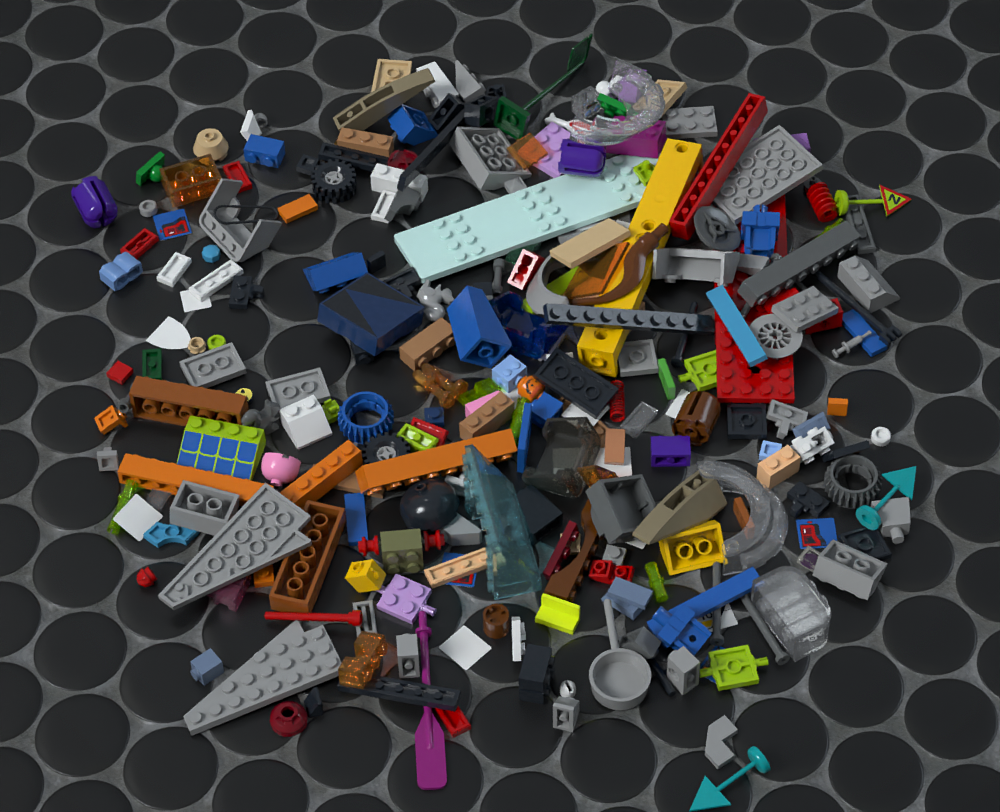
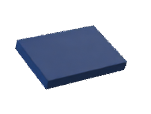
[517,403,532,473]

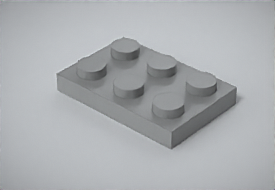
[661,106,718,139]
[771,286,839,333]
[179,342,247,388]
[265,368,331,414]

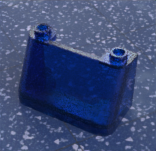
[489,291,569,359]

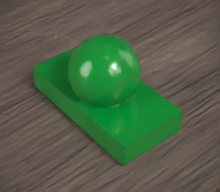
[136,151,166,186]

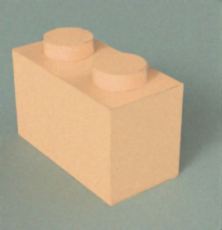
[756,445,801,490]

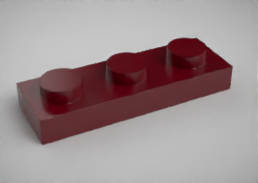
[543,520,580,580]

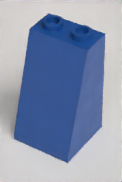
[447,285,512,368]

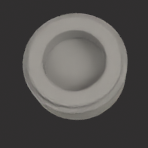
[139,200,158,217]

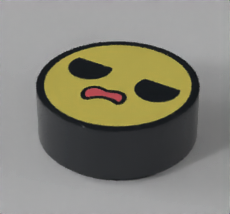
[235,387,254,406]

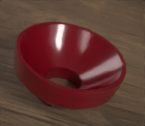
[270,701,308,737]

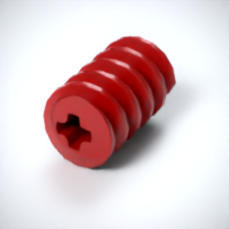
[807,182,838,222]

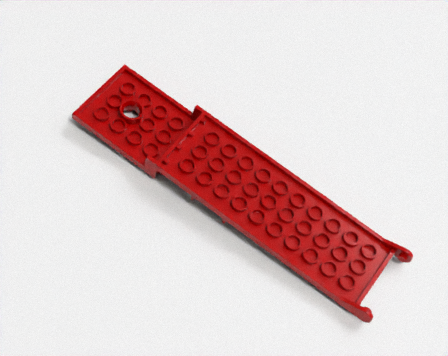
[712,194,795,404]

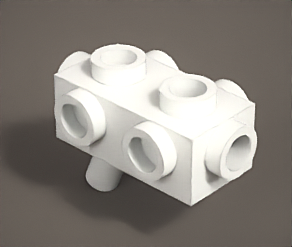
[790,426,835,465]

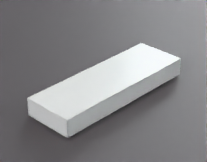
[189,259,243,302]

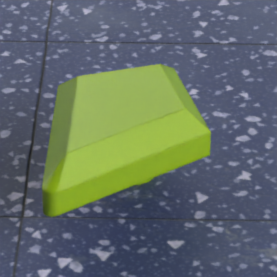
[633,160,655,186]

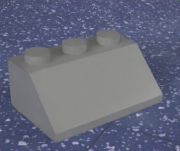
[838,256,900,313]
[812,540,887,600]

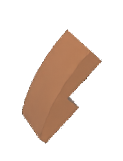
[604,428,625,465]

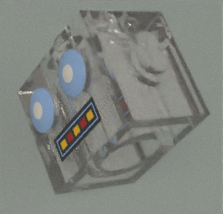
[572,86,602,119]

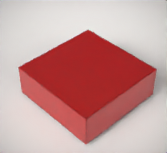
[106,361,133,385]

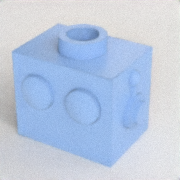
[492,354,527,393]

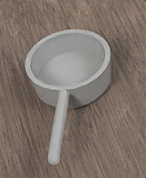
[589,599,651,710]

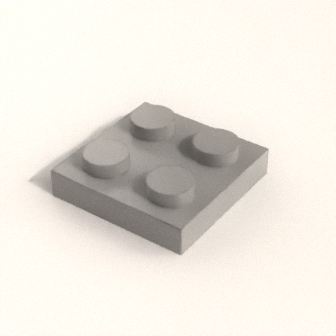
[617,339,658,377]

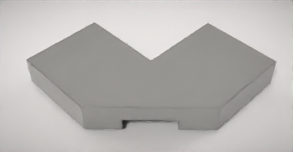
[705,715,738,769]

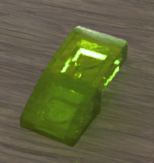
[458,377,501,407]

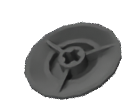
[694,206,741,251]

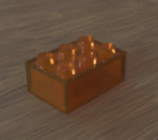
[159,154,222,208]

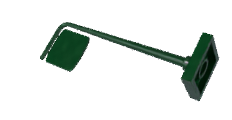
[493,34,593,143]

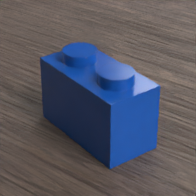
[243,134,286,168]

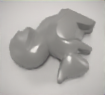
[417,279,454,321]

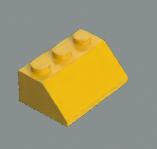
[659,520,727,575]

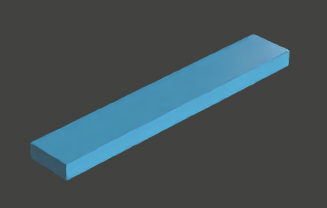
[706,285,768,367]

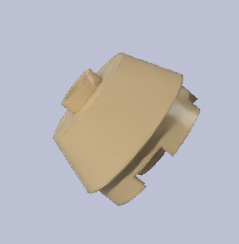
[193,129,229,164]

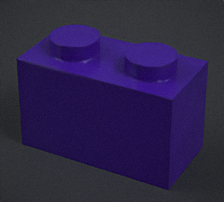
[650,435,691,467]

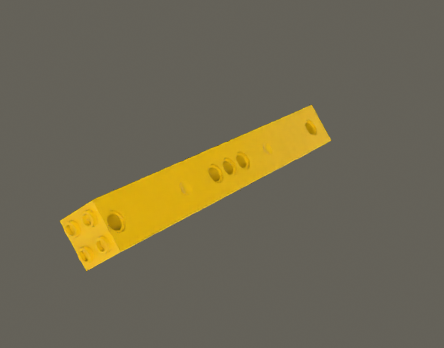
[577,138,703,378]

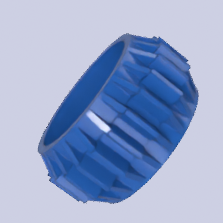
[338,391,394,444]

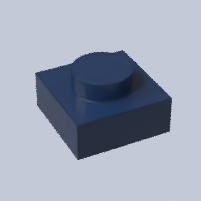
[424,407,444,427]

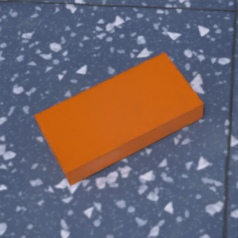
[278,194,318,224]

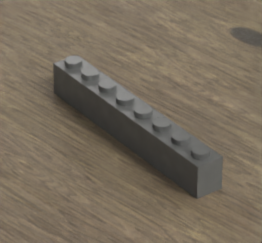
[737,220,861,307]

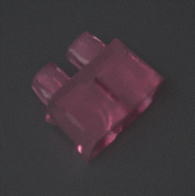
[206,575,252,612]

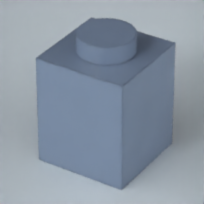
[190,648,224,686]

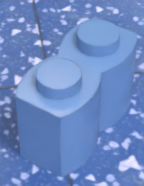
[99,252,143,291]

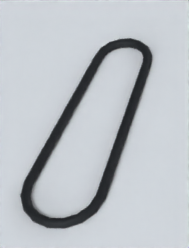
[213,205,279,225]

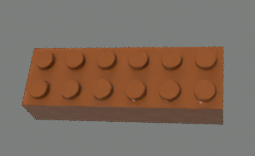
[129,376,249,426]
[269,500,346,613]

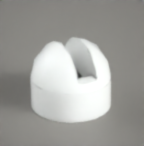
[560,680,576,697]

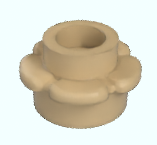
[188,337,206,354]

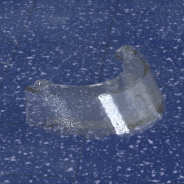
[569,58,665,146]
[696,461,788,575]

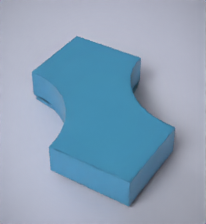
[143,522,200,548]

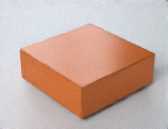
[827,398,848,416]

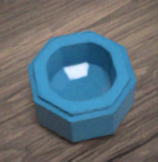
[202,245,221,263]

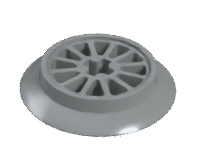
[749,314,803,358]

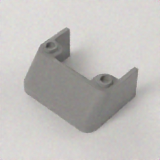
[199,178,282,262]
[652,248,740,287]

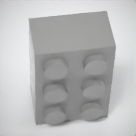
[170,480,239,536]

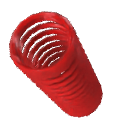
[610,380,625,422]

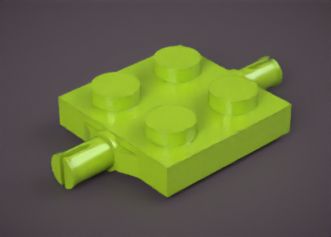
[678,350,717,392]
[699,645,769,691]

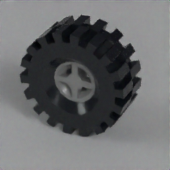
[311,159,357,204]
[362,432,411,465]

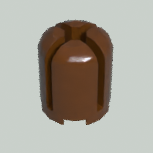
[672,391,721,446]

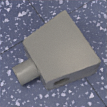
[871,497,911,544]

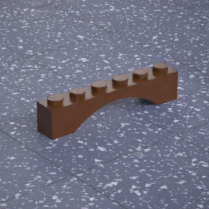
[544,498,604,603]

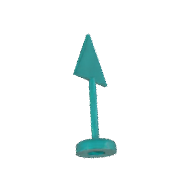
[856,466,916,530]
[689,746,771,812]

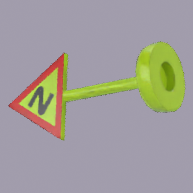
[834,185,912,216]

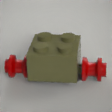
[358,529,445,575]

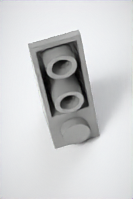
[455,60,486,103]

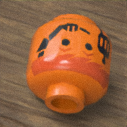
[517,375,545,403]

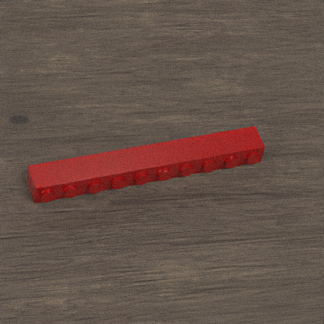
[669,93,768,240]

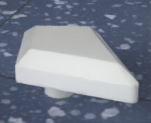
[240,110,262,141]

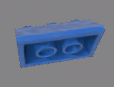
[303,252,368,293]

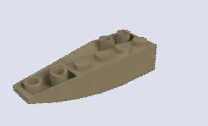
[333,68,435,131]
[632,469,727,545]

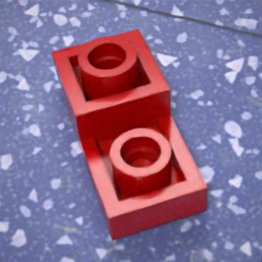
[589,560,635,584]

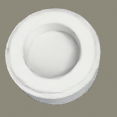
[871,427,891,446]

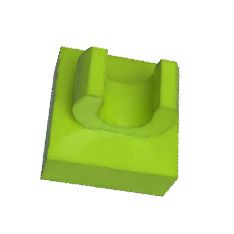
[321,399,340,424]

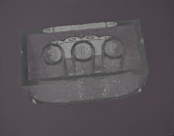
[751,566,831,662]

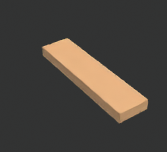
[424,543,506,589]

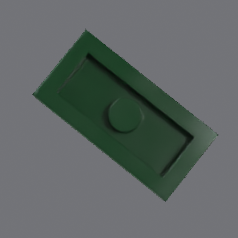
[142,348,162,380]

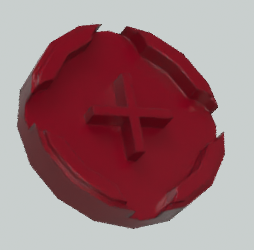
[388,150,421,174]

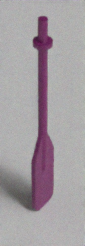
[415,611,447,790]

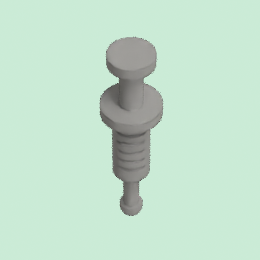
[832,330,872,358]

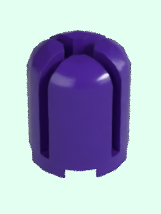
[558,138,606,178]
[71,176,118,228]

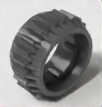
[824,455,882,509]

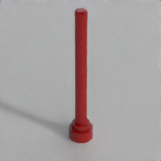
[265,610,363,626]

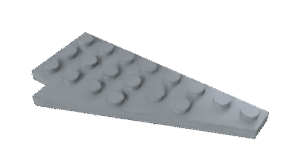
[158,482,312,610]
[183,620,346,736]

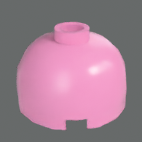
[261,452,301,487]

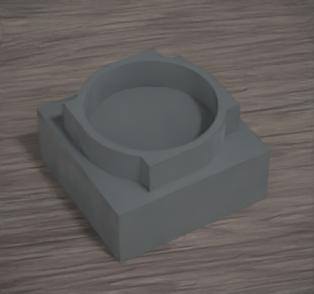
[586,474,656,544]

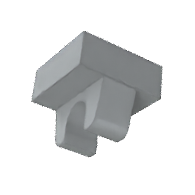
[97,447,119,471]

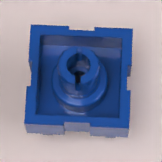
[741,204,780,260]
[652,603,712,656]

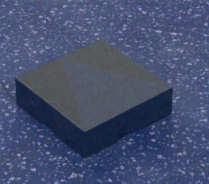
[317,272,425,356]

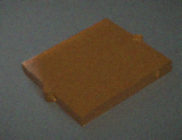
[506,133,548,170]

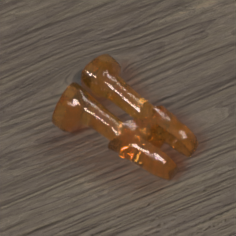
[412,363,468,409]

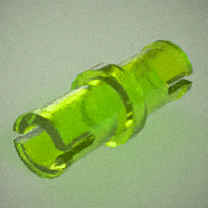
[644,562,668,603]

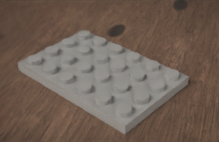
[693,125,823,225]

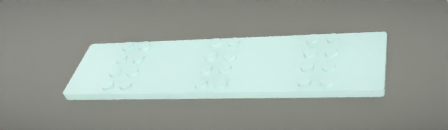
[394,153,661,283]

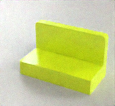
[535,593,580,635]

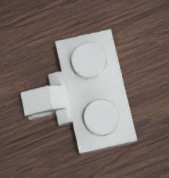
[512,617,526,661]

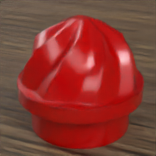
[137,567,157,587]

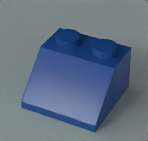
[387,104,438,146]

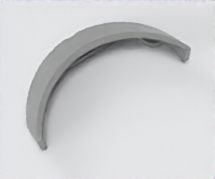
[526,255,570,315]

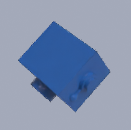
[531,392,563,432]

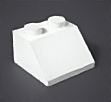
[279,395,332,450]

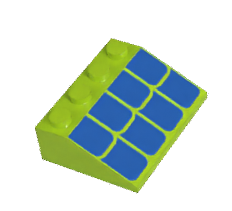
[177,415,266,481]

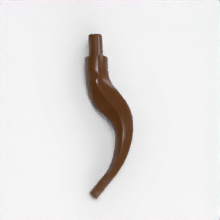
[572,223,669,306]

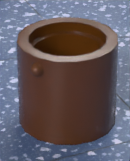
[483,603,510,639]

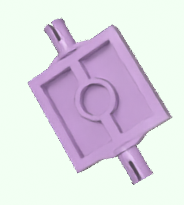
[376,574,436,625]

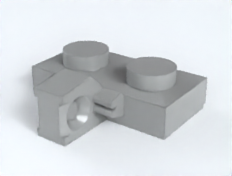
[766,399,808,440]

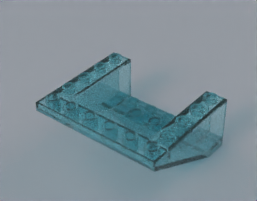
[462,444,541,600]

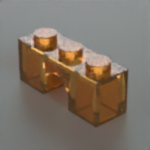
[338,631,388,689]

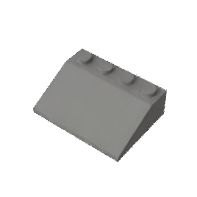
[449,127,532,190]

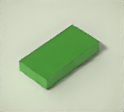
[658,358,676,400]

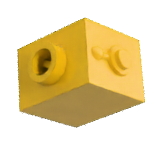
[345,559,386,593]

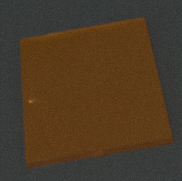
[563,242,630,300]

